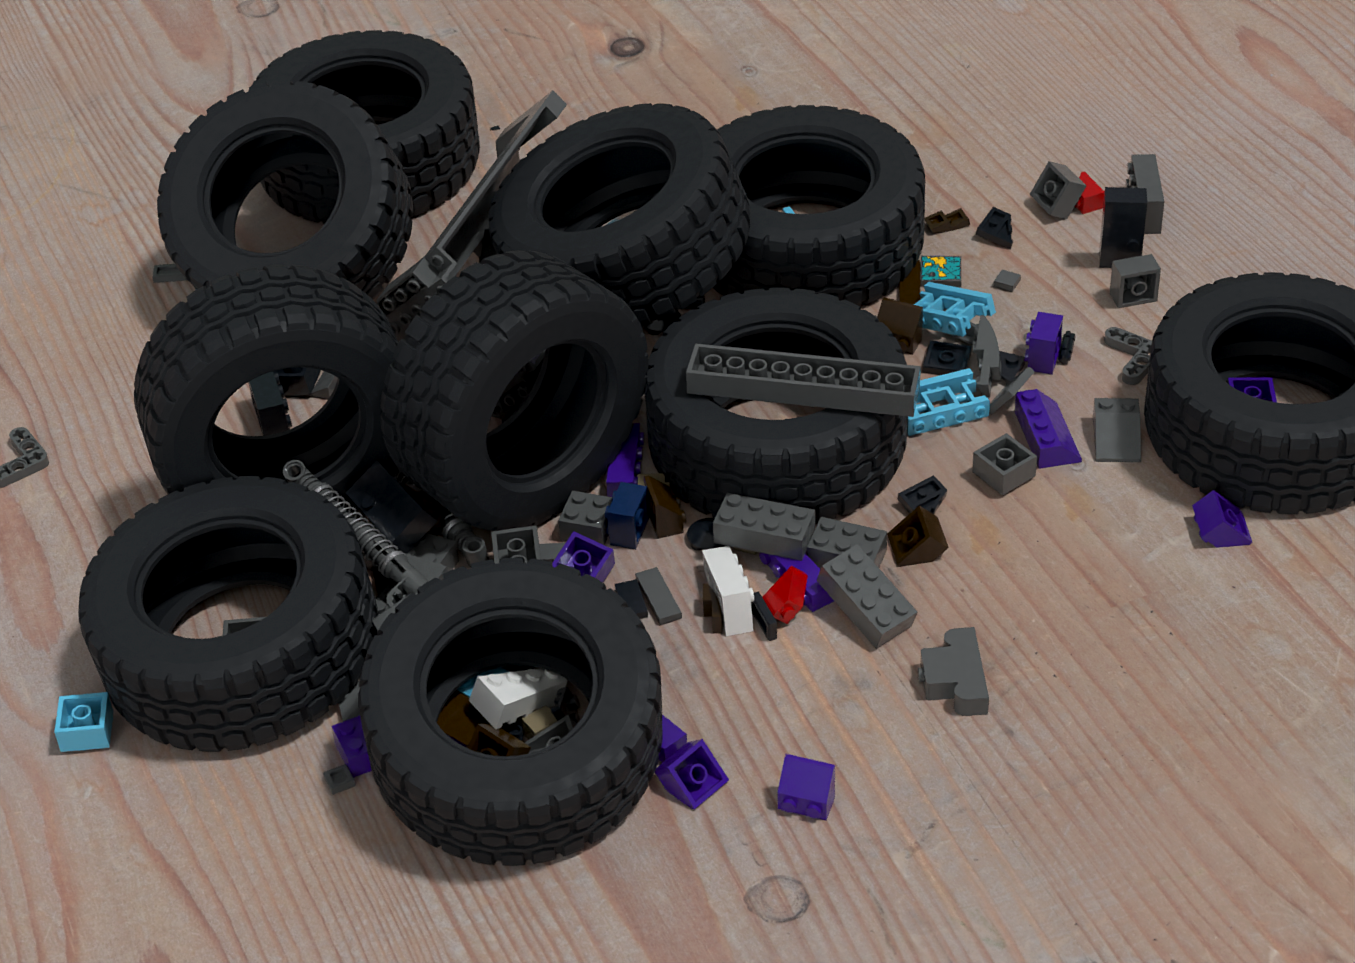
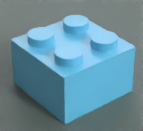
[54,692,114,752]

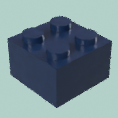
[605,482,649,550]

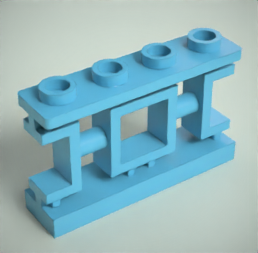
[914,282,996,337]
[907,368,990,436]

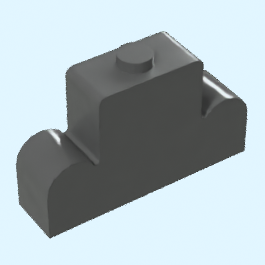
[917,627,989,716]

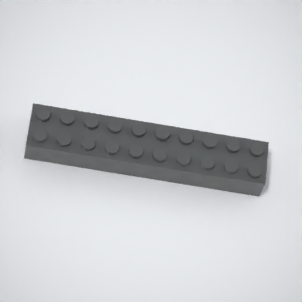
[686,343,921,417]

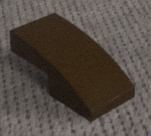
[924,208,970,233]
[703,583,722,634]

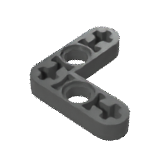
[1104,327,1152,385]
[0,427,49,488]

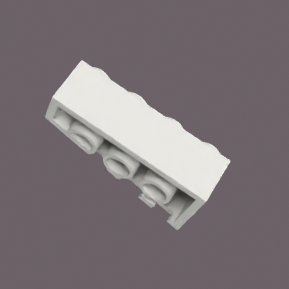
[702,546,754,636]
[469,668,567,729]

